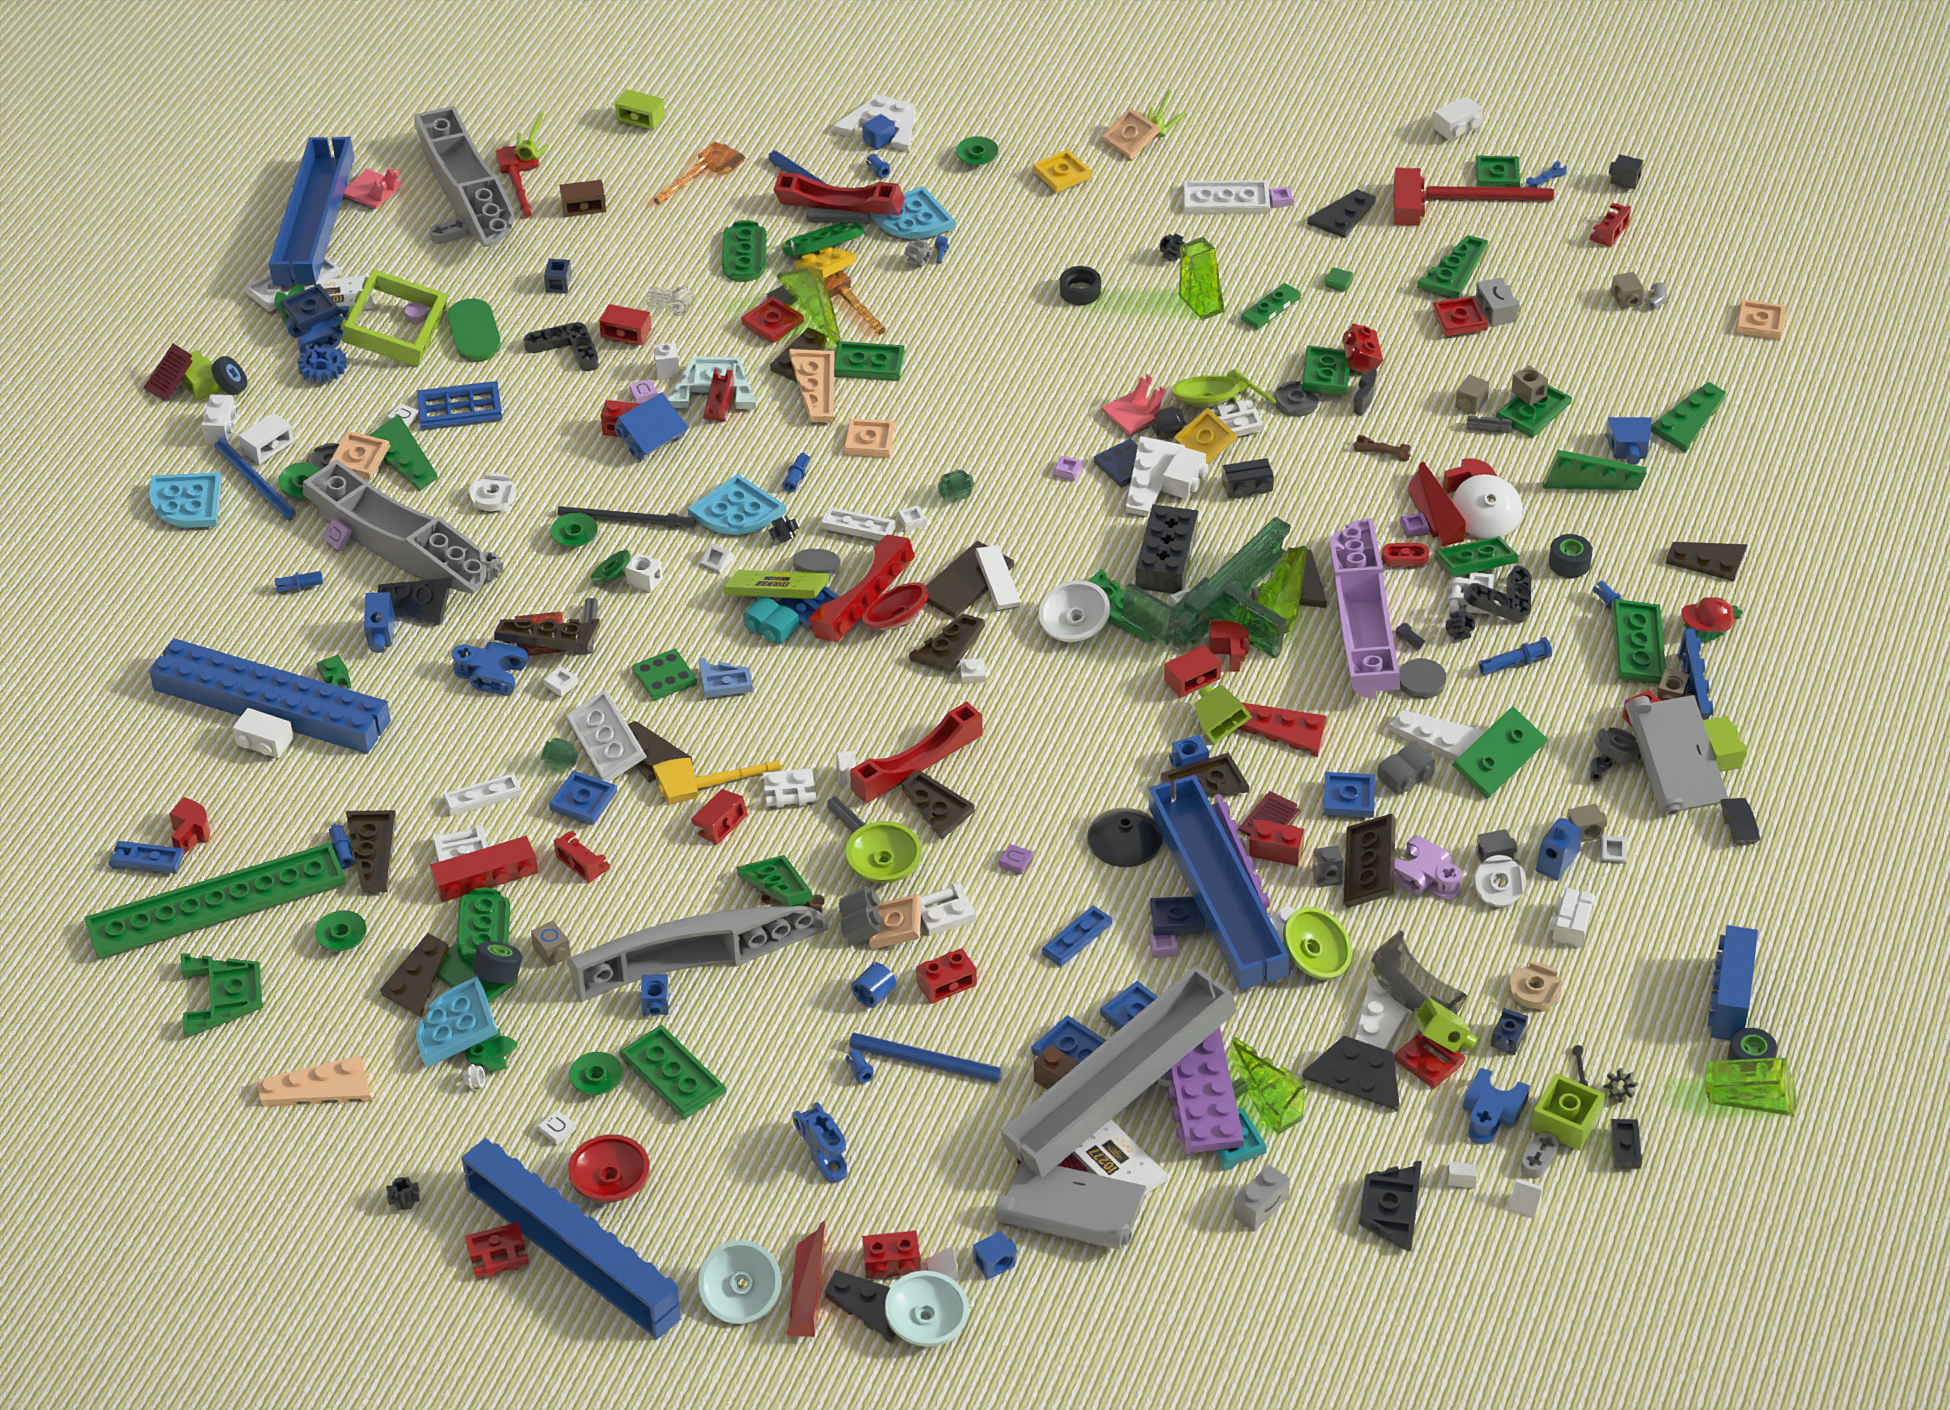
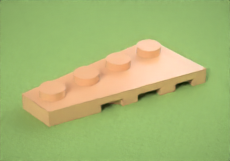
[789,349,834,423]
[256,1055,372,1107]

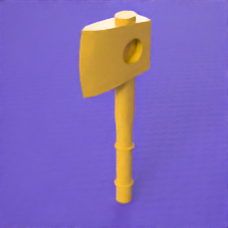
[652,758,781,804]

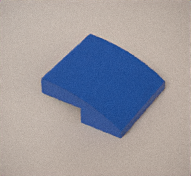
[777,586,840,629]

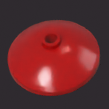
[862,582,929,630]
[568,1134,650,1203]

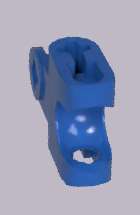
[286,306,356,353]
[452,642,528,696]
[1463,1068,1530,1144]
[792,1102,848,1183]

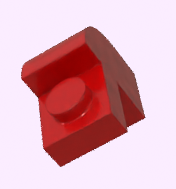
[1443,458,1498,494]
[1209,620,1249,672]
[169,797,211,855]

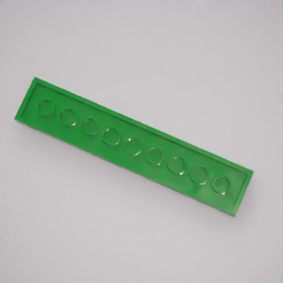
[84,842,346,959]

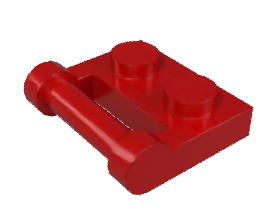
[1394,1030,1466,1089]

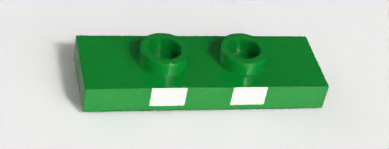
[1241,283,1301,330]

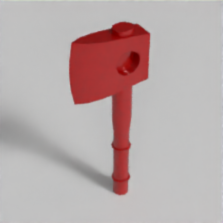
[495,145,539,218]

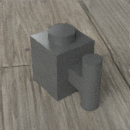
[1476,829,1520,865]

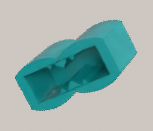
[743,597,799,644]

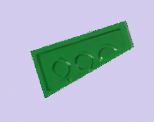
[369,414,438,491]
[736,855,813,906]

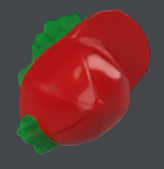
[1681,597,1743,642]

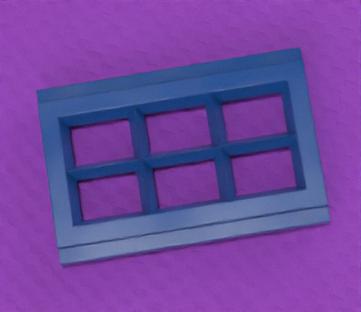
[417,381,502,429]

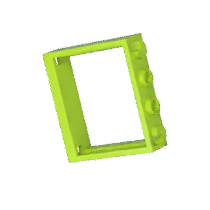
[340,269,449,367]

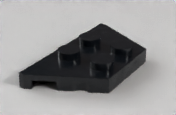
[1302,1036,1400,1111]
[1359,1161,1422,1252]

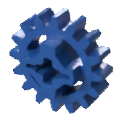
[297,344,347,384]

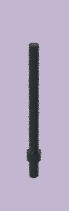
[558,506,696,528]

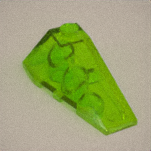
[776,268,842,345]
[1238,545,1307,636]
[1230,1037,1306,1135]

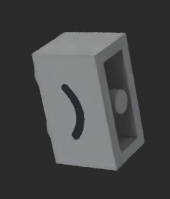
[1475,277,1520,327]
[1233,1164,1290,1231]

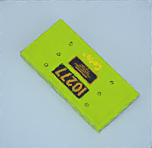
[723,570,829,599]

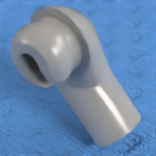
[1647,282,1668,310]

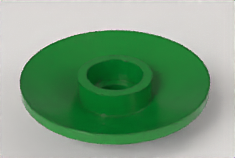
[956,136,998,165]
[279,463,321,499]
[551,513,598,547]
[591,550,631,583]
[315,910,367,951]
[569,1052,623,1095]

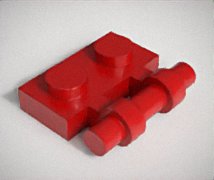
[465,1222,530,1278]

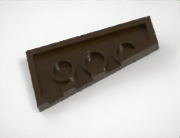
[494,619,600,653]
[345,810,396,893]

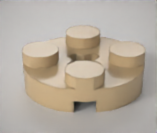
[1509,962,1562,1012]

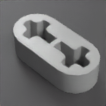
[429,218,470,244]
[1521,1133,1559,1178]

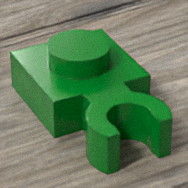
[316,655,351,689]

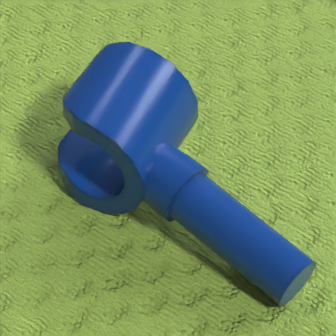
[935,236,949,264]

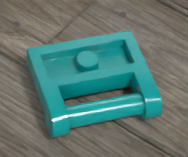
[1216,1108,1267,1170]

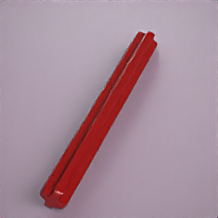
[1426,186,1554,201]

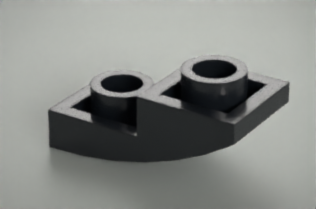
[1353,368,1377,416]
[1720,798,1760,844]

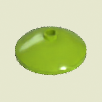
[1172,375,1240,410]
[846,821,922,883]
[1283,907,1352,980]

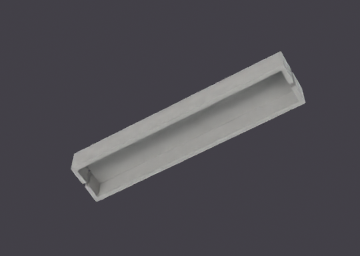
[1000,966,1237,1178]

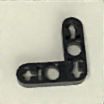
[523,322,599,371]
[1463,566,1532,623]

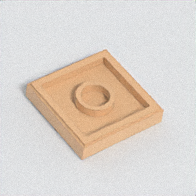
[1101,107,1160,160]
[1736,299,1786,340]
[844,419,895,458]
[328,431,390,480]
[869,894,921,949]

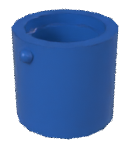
[851,962,897,1008]

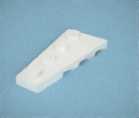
[1125,436,1185,517]
[1356,978,1421,1050]

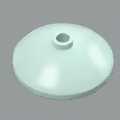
[698,1240,782,1324]
[885,1271,969,1347]

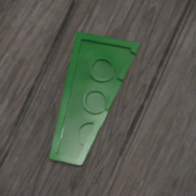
[1417,235,1488,299]
[1650,381,1726,453]
[1542,450,1647,490]
[1088,569,1164,643]

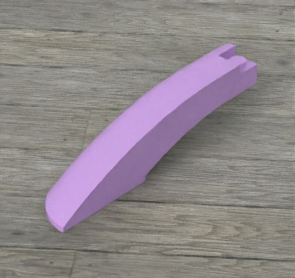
[1330,518,1400,699]

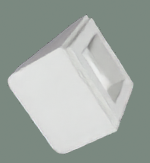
[700,543,735,573]
[836,751,856,787]
[1600,835,1627,862]
[1448,1162,1477,1188]
[1509,1178,1543,1218]
[926,1247,958,1280]

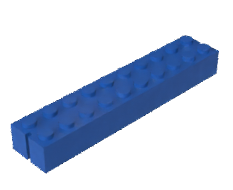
[268,137,355,286]
[149,638,391,754]
[1148,775,1289,990]
[461,1138,681,1340]

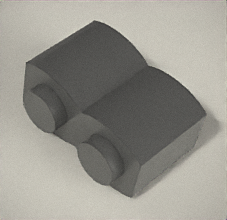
[1377,742,1435,794]
[839,886,882,946]

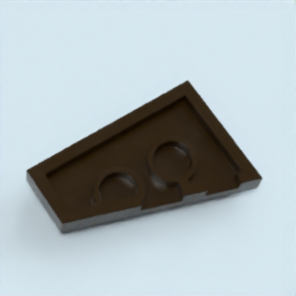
[770,327,827,383]
[1666,541,1748,582]
[1280,547,1327,608]
[909,613,985,672]
[628,721,693,783]
[1160,752,1249,797]
[902,769,975,839]
[380,933,450,1017]

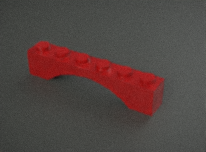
[773,172,905,216]
[808,534,915,642]
[850,702,983,804]

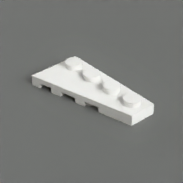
[1389,710,1486,761]

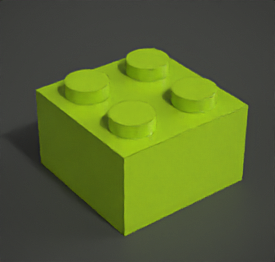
[1531,1073,1605,1151]

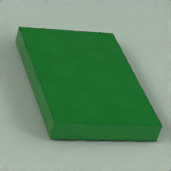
[834,341,905,381]
[1302,345,1350,396]
[1496,385,1572,438]
[1434,536,1519,577]
[436,942,518,1003]

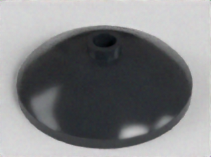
[1087,808,1163,867]

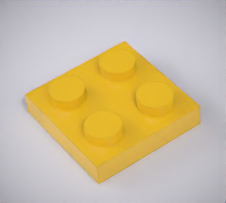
[1033,149,1092,193]
[794,246,856,278]
[1174,408,1238,464]

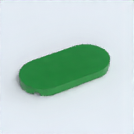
[722,220,767,282]
[781,221,865,256]
[448,298,501,362]
[457,888,510,963]

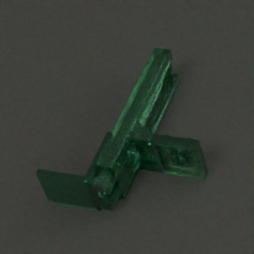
[1121,516,1291,658]

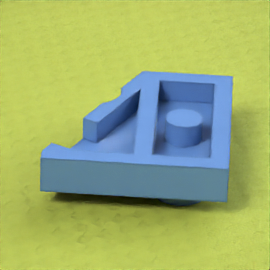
[699,658,753,698]

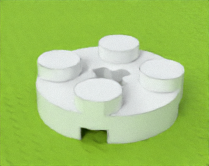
[469,473,516,512]
[1474,855,1526,907]

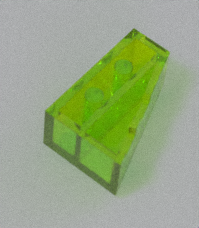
[1179,236,1225,321]
[1704,1057,1797,1117]

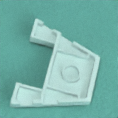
[668,356,756,409]

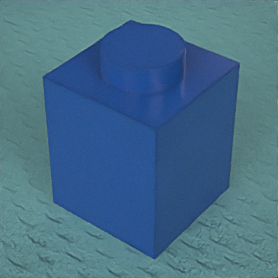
[862,114,895,150]

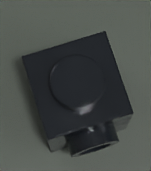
[1609,154,1644,189]

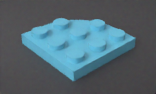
[870,186,955,240]
[149,472,222,528]
[688,473,787,535]
[416,976,498,1068]

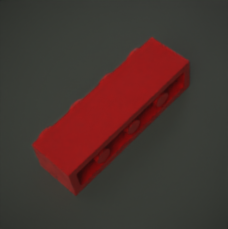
[430,835,538,902]

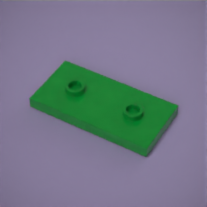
[1611,599,1666,684]
[1452,706,1548,799]
[619,1024,726,1120]

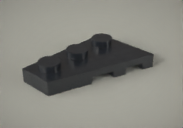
[1307,189,1376,238]
[377,577,453,624]
[825,1270,896,1344]

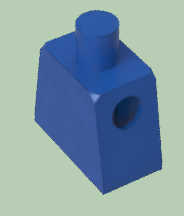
[1605,417,1652,465]
[364,592,396,653]
[1535,818,1581,881]

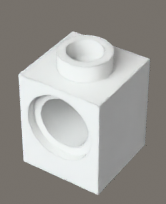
[653,343,680,380]
[624,553,663,593]

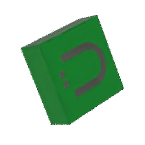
[1325,267,1353,291]

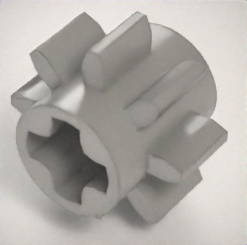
[905,239,932,267]
[483,552,504,581]

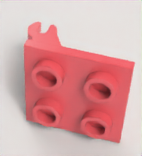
[343,167,401,209]
[1102,374,1166,435]

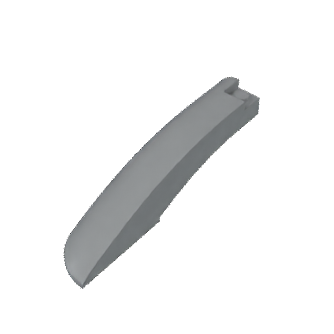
[414,106,514,248]
[303,459,487,594]
[567,906,828,1002]

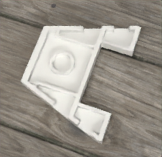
[834,95,916,152]

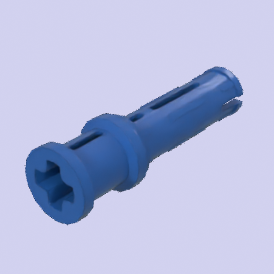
[1478,637,1552,676]

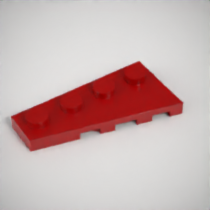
[1237,702,1327,757]

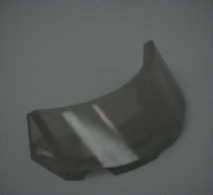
[1371,930,1467,1015]

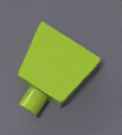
[1194,685,1252,744]
[1413,997,1477,1052]

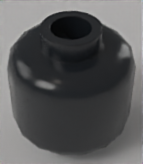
[1151,406,1186,439]

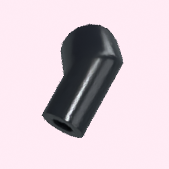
[1396,623,1426,650]
[1590,753,1613,782]

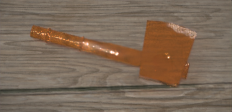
[654,142,746,205]
[802,270,885,335]

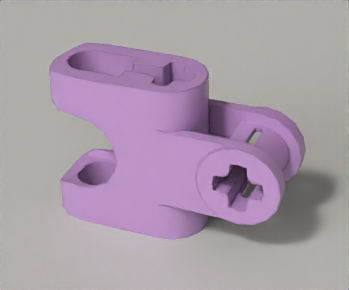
[1394,835,1462,900]

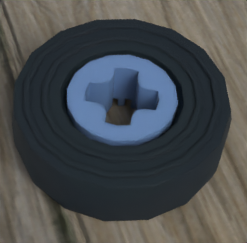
[211,356,247,395]

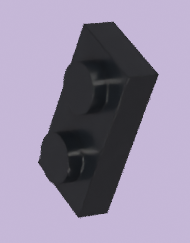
[1610,1119,1642,1169]

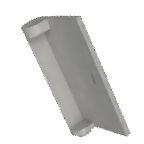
[1625,695,1729,816]
[995,1161,1146,1250]

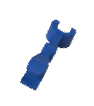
[1525,161,1567,188]

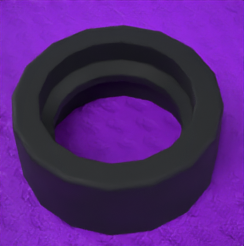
[1060,266,1101,305]

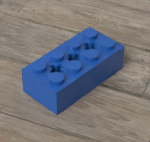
[1707,925,1758,1041]

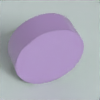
[405,302,427,323]

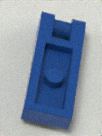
[108,841,184,874]

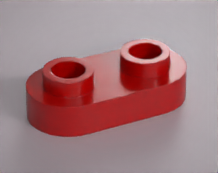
[1382,543,1429,566]

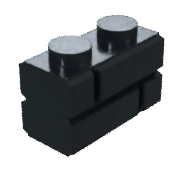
[1221,458,1274,498]

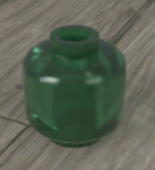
[938,469,974,502]
[540,737,579,773]

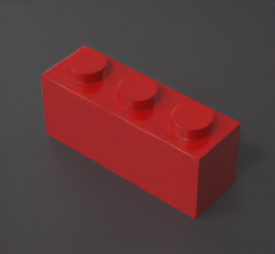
[1394,167,1425,226]

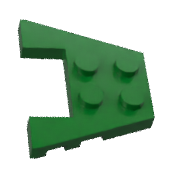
[180,953,263,1037]

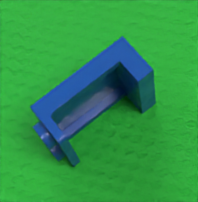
[614,392,688,462]

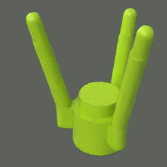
[1147,90,1186,138]
[514,112,549,161]
[1226,369,1276,404]

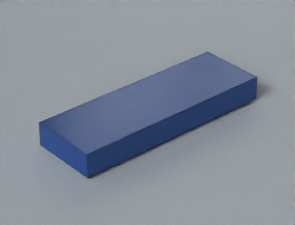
[1042,905,1112,967]

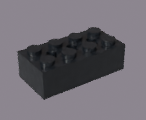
[1135,504,1199,594]

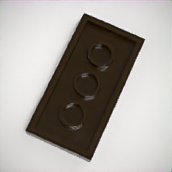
[926,540,1014,619]
[1343,813,1396,908]

